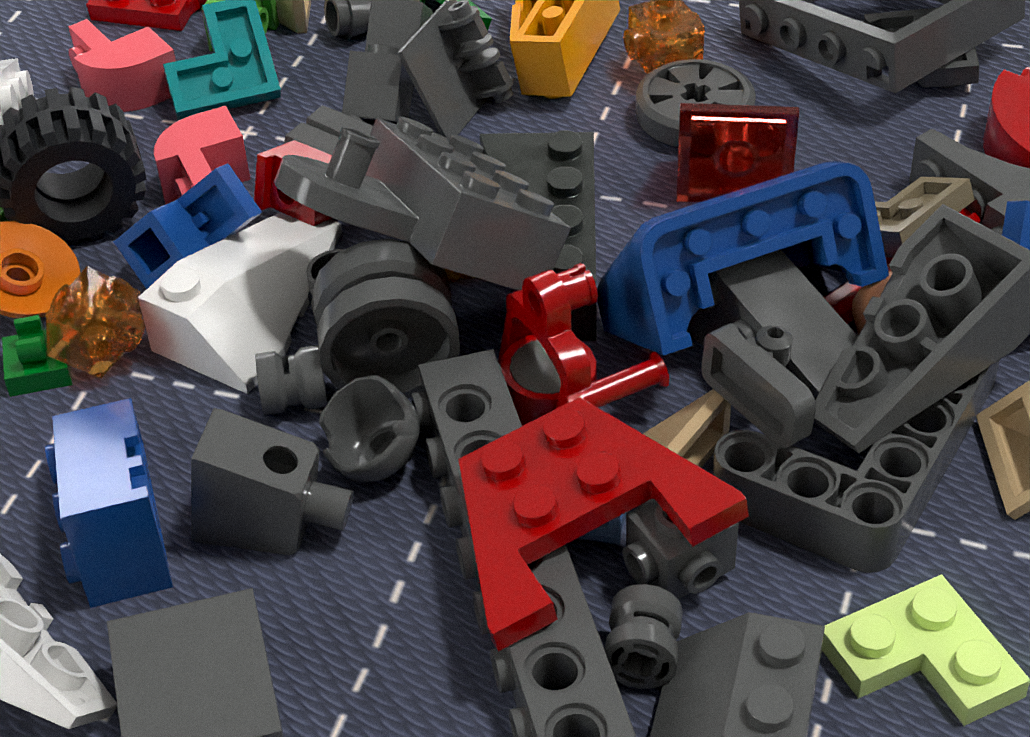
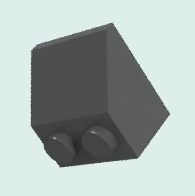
[650,612,825,737]

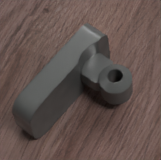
[701,323,816,448]

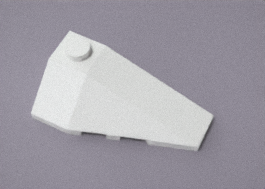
[138,212,342,394]
[0,554,117,729]

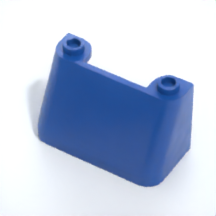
[597,161,889,356]

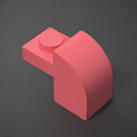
[68,19,176,112]
[154,106,251,204]

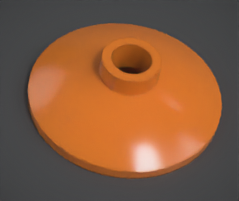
[0,221,80,318]

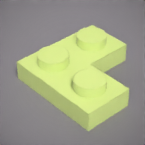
[822,574,1030,726]

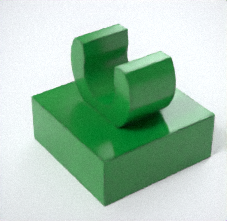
[2,315,72,397]

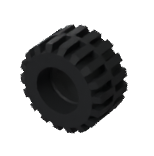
[0,87,147,246]

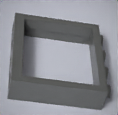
[739,0,1025,93]

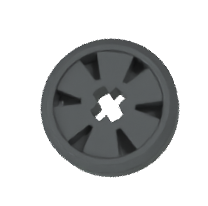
[636,59,756,149]

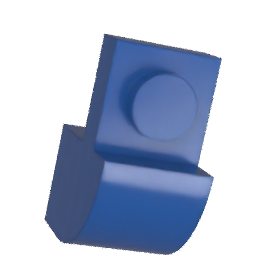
[113,163,262,289]

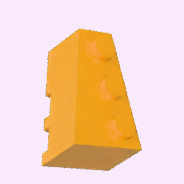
[510,0,620,99]

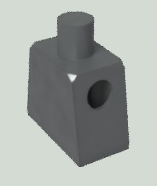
[191,408,354,555]

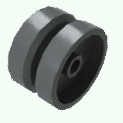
[312,238,460,398]

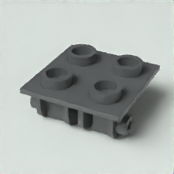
[397,0,514,141]

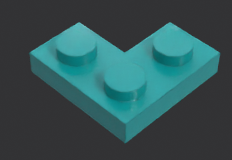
[163,0,281,121]

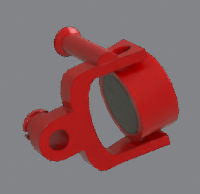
[498,263,670,426]

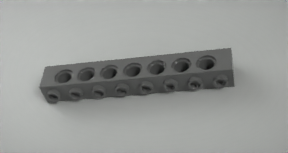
[411,349,636,737]

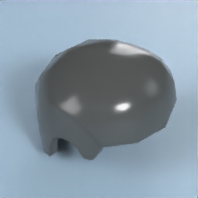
[319,375,420,484]

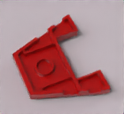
[458,397,749,652]

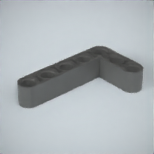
[713,360,1000,573]

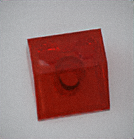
[676,103,799,202]

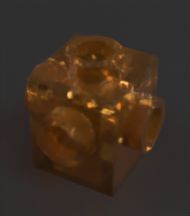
[623,0,705,74]
[46,266,145,378]

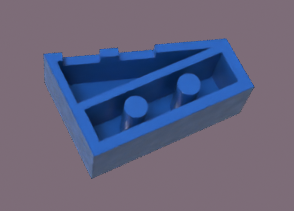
[45,398,173,608]

